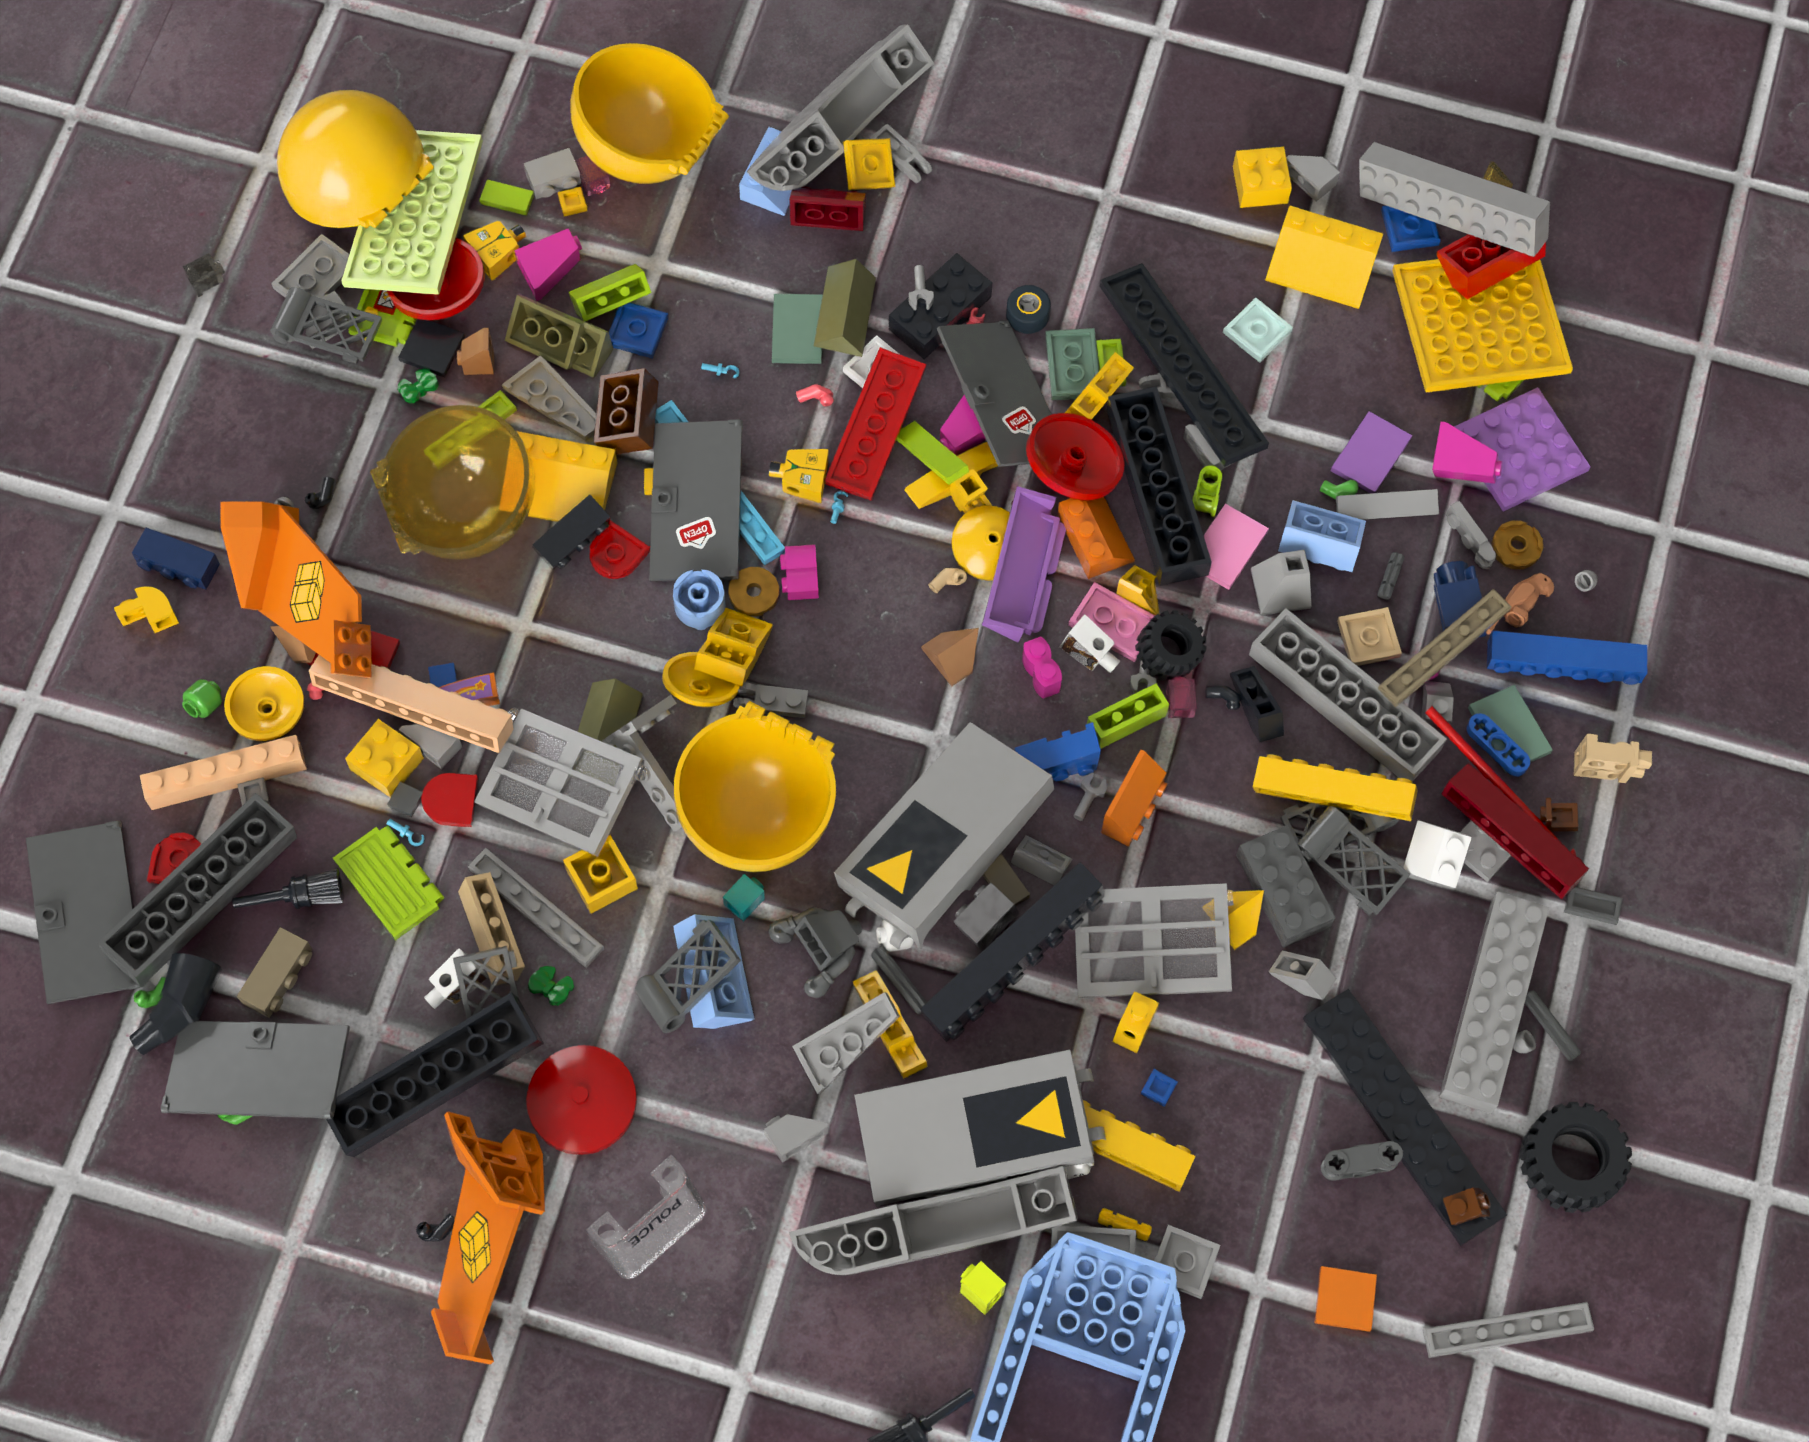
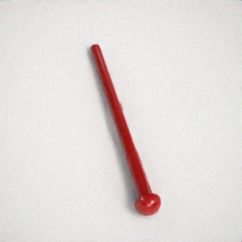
[1425,706,1576,856]

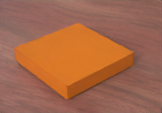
[1314,1266,1377,1332]

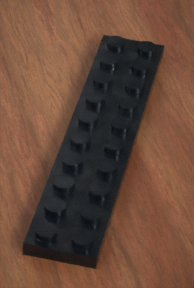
[1099,263,1269,467]
[1303,989,1507,1246]

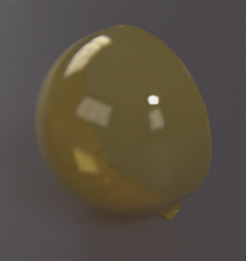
[370,405,535,560]

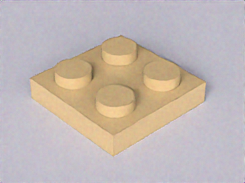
[1337,607,1402,666]

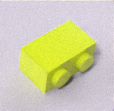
[960,1261,1006,1315]

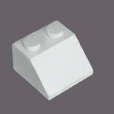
[1403,820,1471,888]

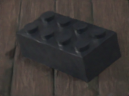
[889,253,993,359]

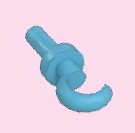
[701,363,739,378]
[830,490,848,524]
[387,819,425,846]

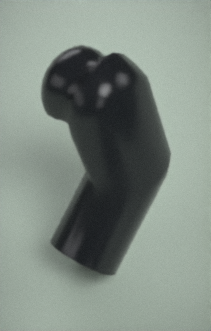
[305,477,336,509]
[416,1213,455,1242]

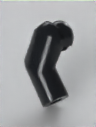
[1205,686,1242,710]

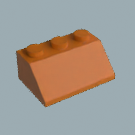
[1057,497,1135,579]
[1101,749,1168,847]

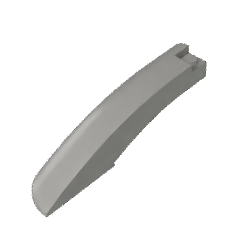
[747,24,934,191]
[789,1166,1078,1275]

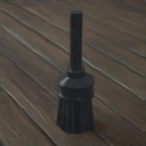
[232,868,344,909]
[867,1387,976,1442]

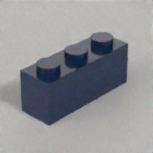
[132,527,220,590]

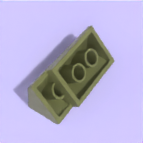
[814,259,876,357]
[504,294,613,378]
[570,678,643,786]

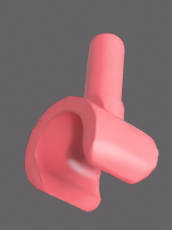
[966,307,985,324]

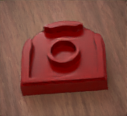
[589,520,650,579]
[421,773,478,827]
[147,832,201,884]

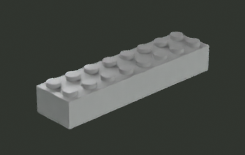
[1359,142,1550,257]
[1249,608,1447,781]
[1439,891,1549,1114]

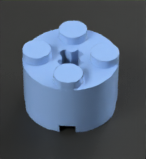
[673,569,726,630]

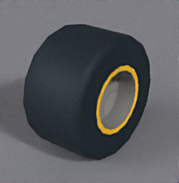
[1006,285,1051,334]

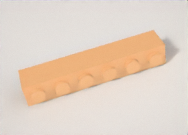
[140,735,307,810]

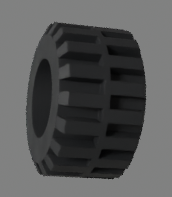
[1135,610,1207,682]

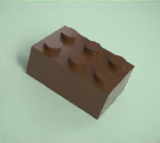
[594,368,659,455]

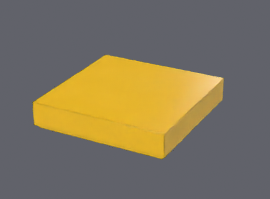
[843,138,895,190]

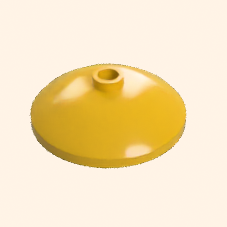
[951,506,1010,581]
[662,652,740,707]
[224,666,304,741]

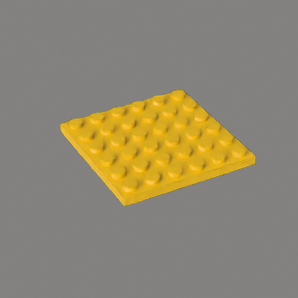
[1392,259,1573,392]

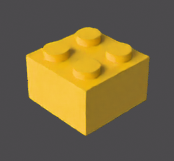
[1233,147,1292,208]
[345,719,424,798]
[563,835,638,914]

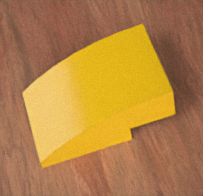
[694,607,773,686]

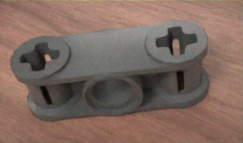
[1321,1141,1403,1181]

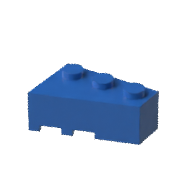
[1014,722,1101,781]

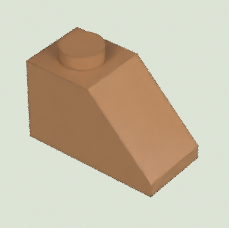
[457,328,494,375]

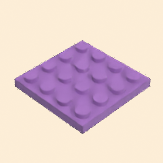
[1454,387,1590,512]

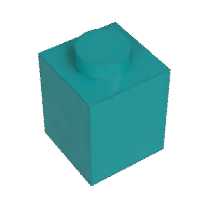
[723,874,765,922]

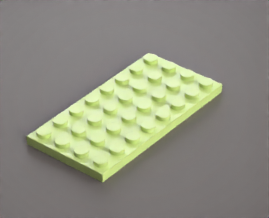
[342,130,483,295]

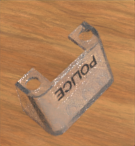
[586,1154,706,1279]

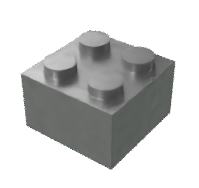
[953,883,1019,951]

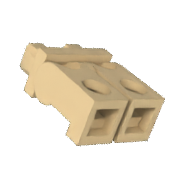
[1574,734,1652,783]

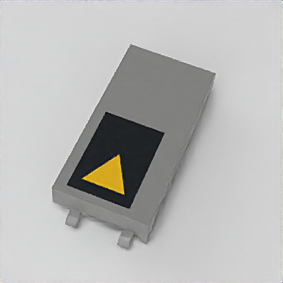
[834,722,1054,949]
[855,1050,1106,1208]

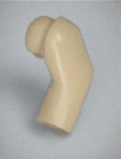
[928,568,967,593]

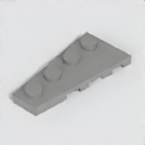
[502,355,597,441]
[792,992,900,1094]

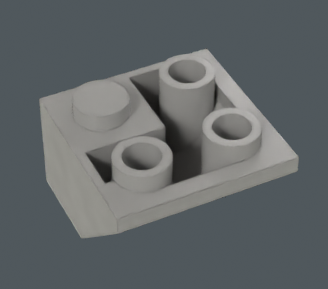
[1251,550,1311,616]

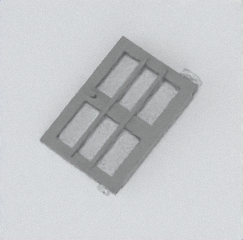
[474,707,647,857]
[1075,883,1234,998]

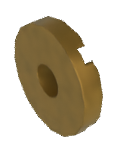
[1491,521,1543,569]
[728,567,779,617]

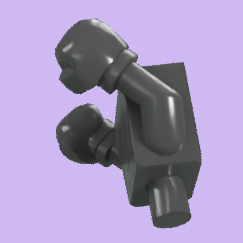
[768,907,862,998]

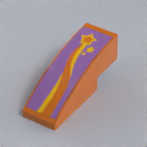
[439,673,500,706]

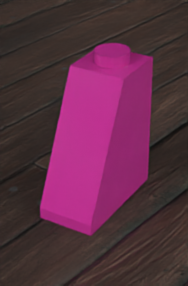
[514,228,582,302]
[939,395,986,456]
[1432,422,1503,484]

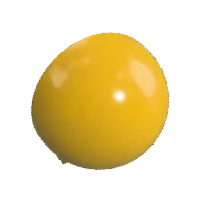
[570,43,729,184]
[277,90,434,228]
[674,701,836,872]

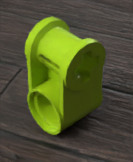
[1193,465,1222,517]

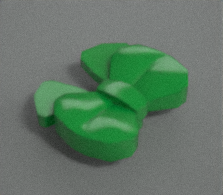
[397,369,439,403]
[528,966,574,1006]

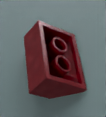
[790,187,866,231]

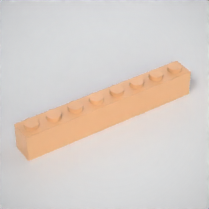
[309,655,514,753]

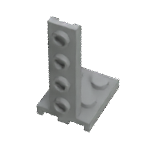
[602,695,682,832]

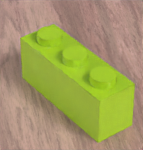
[568,263,652,322]
[1087,683,1169,749]

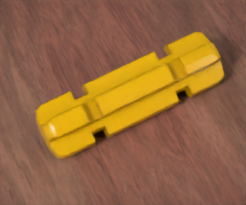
[1098,1208,1152,1241]

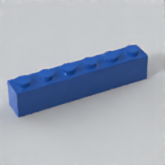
[1487,631,1647,685]

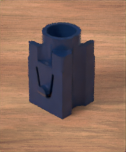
[1433,561,1486,638]

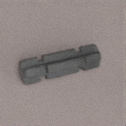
[1377,552,1405,600]

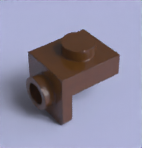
[1540,798,1578,832]
[1443,1187,1491,1225]

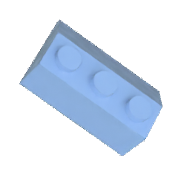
[739,127,792,216]
[1278,500,1366,572]

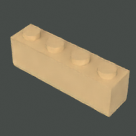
[458,872,525,985]

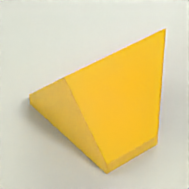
[1116,565,1160,616]
[1202,890,1264,950]

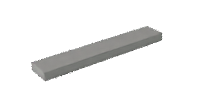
[468,848,604,968]
[1423,1302,1594,1358]

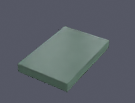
[772,294,823,364]
[1045,328,1099,400]
[1468,685,1553,774]

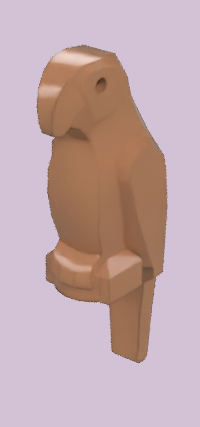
[1486,573,1554,635]

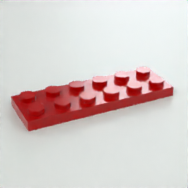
[824,348,926,501]

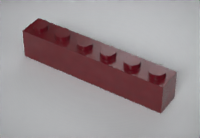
[1441,763,1589,900]

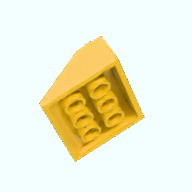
[1265,206,1383,309]
[501,431,617,522]

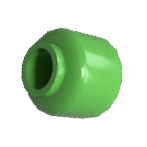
[182,679,222,718]

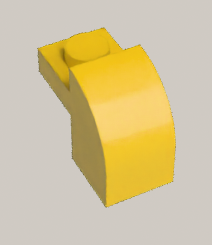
[950,468,992,513]
[114,587,179,633]

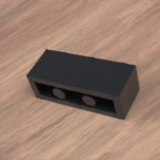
[532,494,610,570]

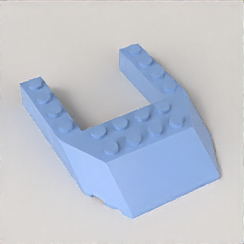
[970,1232,1185,1442]

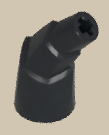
[130,953,222,1055]

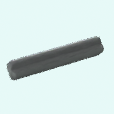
[871,946,927,1015]
[1525,990,1581,1061]

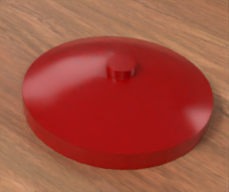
[387,238,485,320]
[1026,413,1124,500]
[527,1045,637,1155]

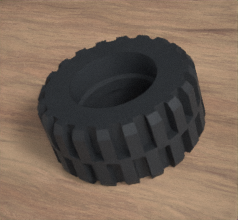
[1520,1102,1632,1213]

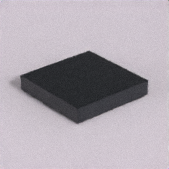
[398,319,465,378]

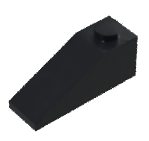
[1230,666,1284,742]

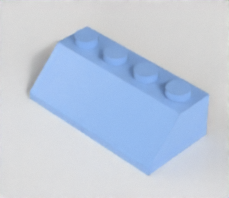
[673,914,754,1029]

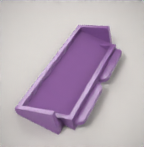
[982,486,1066,642]

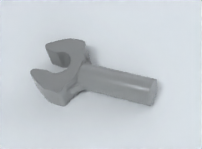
[908,265,934,310]
[1130,660,1157,694]
[1073,773,1107,821]

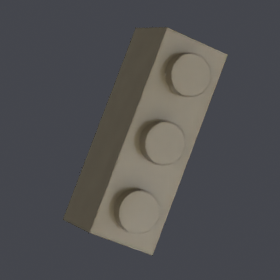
[237,927,312,1018]

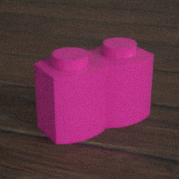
[780,545,819,600]
[1022,637,1062,699]

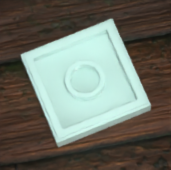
[1223,298,1293,362]

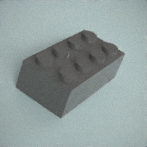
[1236,825,1336,948]

